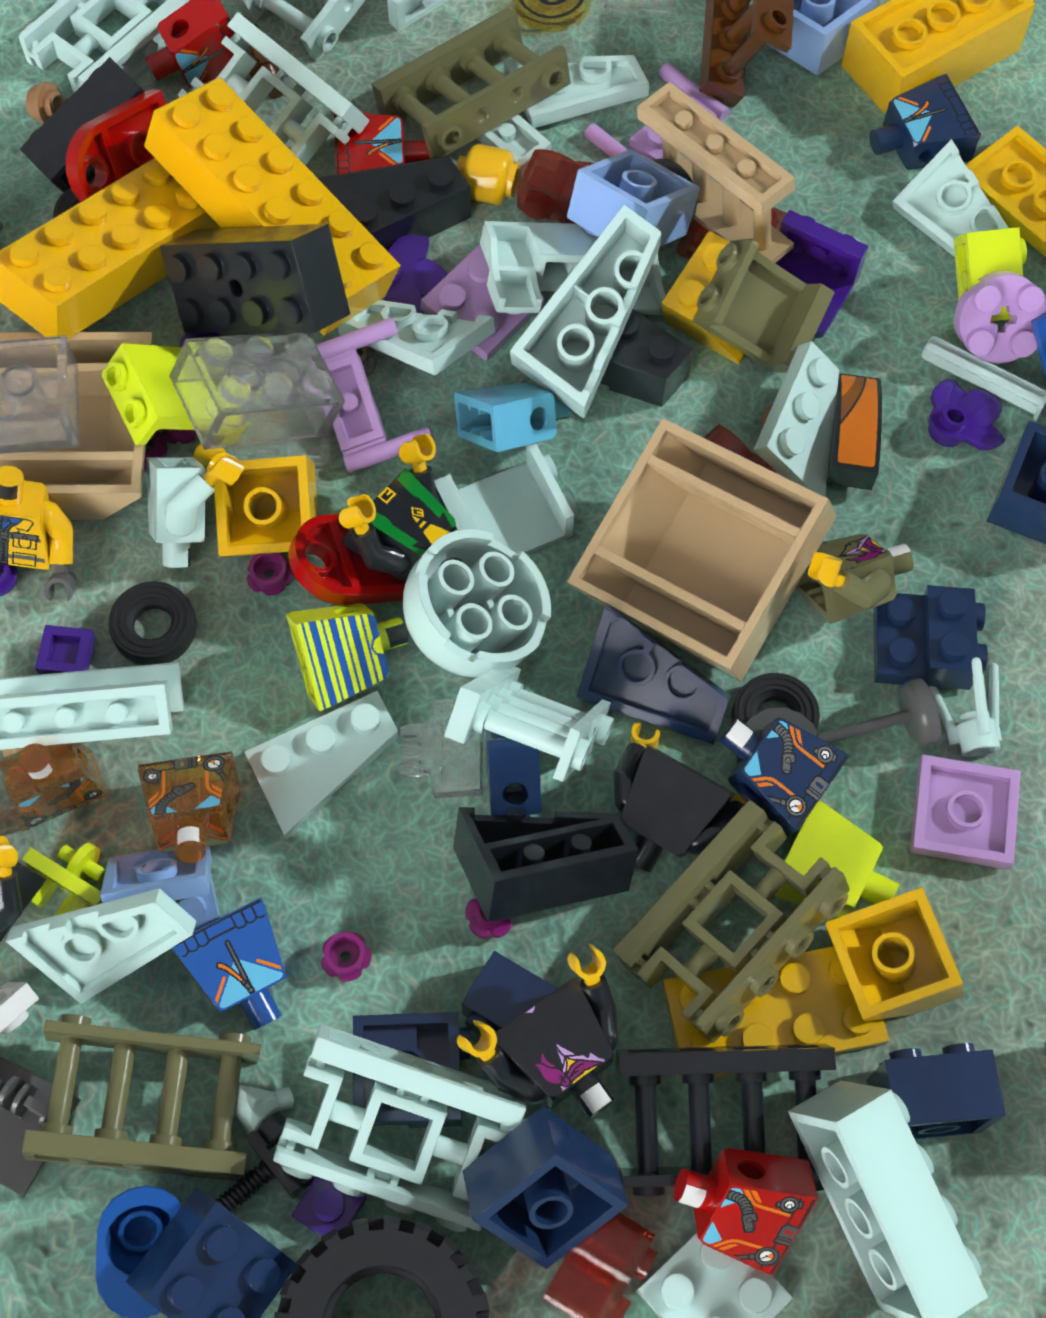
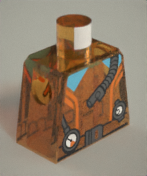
[0,742,110,832]
[138,751,241,863]

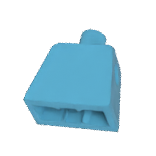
[454,383,571,452]

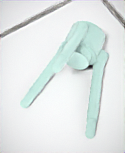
[929,657,1002,757]

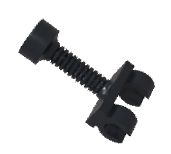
[215,1111,315,1213]

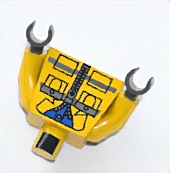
[0,466,77,601]

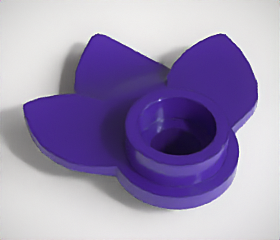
[384,234,448,314]
[928,379,1006,450]

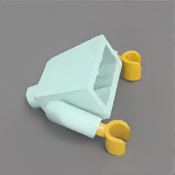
[146,441,243,568]

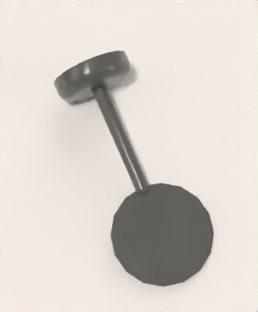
[735,677,941,764]

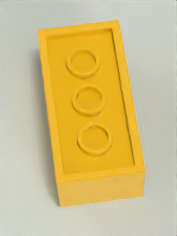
[841,0,1036,115]

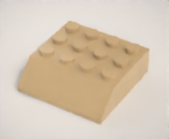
[0,332,154,520]
[567,418,837,682]

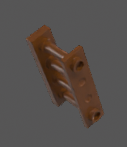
[699,0,794,107]

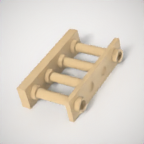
[637,82,795,263]

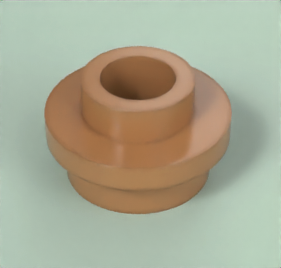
[26,81,64,125]

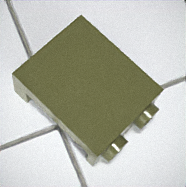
[692,238,835,373]

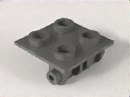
[0,1057,81,1197]

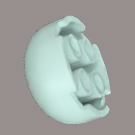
[403,529,551,678]

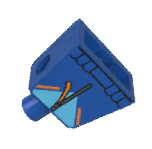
[172,897,287,1030]

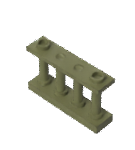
[371,7,571,159]
[22,1014,261,1181]

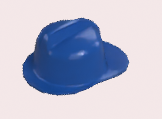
[95,1186,182,1318]

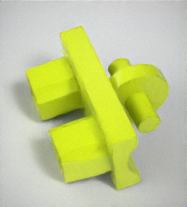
[21,842,106,916]

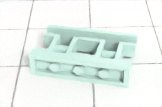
[19,0,190,93]
[177,12,370,166]
[273,1024,526,1232]

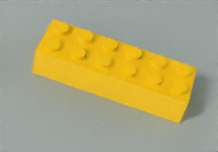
[144,77,401,336]
[0,158,221,346]

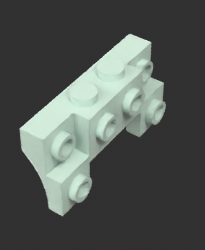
[480,221,666,315]

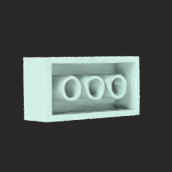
[788,1080,988,1318]

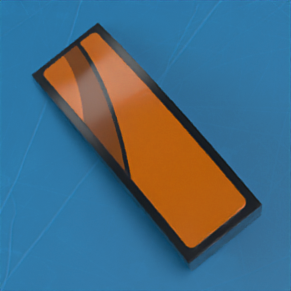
[826,373,882,490]

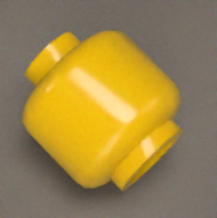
[456,144,520,206]

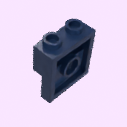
[873,585,988,690]
[353,1012,471,1128]

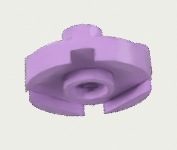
[954,271,1046,364]

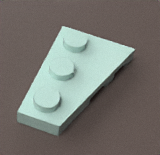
[338,300,495,376]

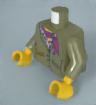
[796,534,914,624]

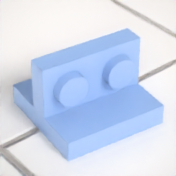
[100,845,220,931]

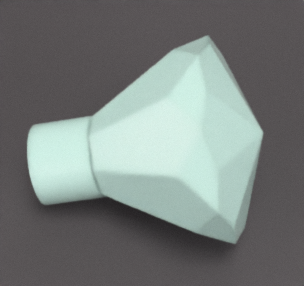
[235,1084,294,1134]

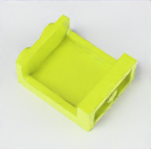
[102,343,248,448]

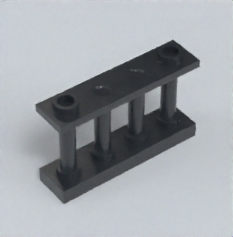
[616,1044,836,1196]

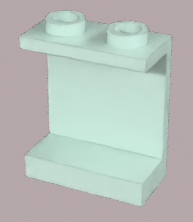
[435,443,578,554]

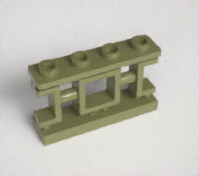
[612,800,850,1043]

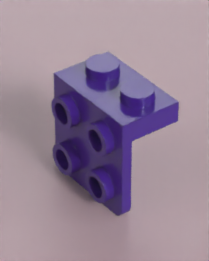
[775,209,869,338]

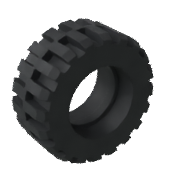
[274,1215,490,1318]

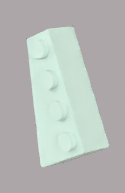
[510,205,662,419]

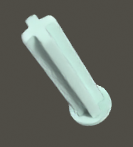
[922,336,1046,421]

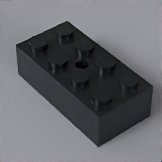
[160,224,350,333]

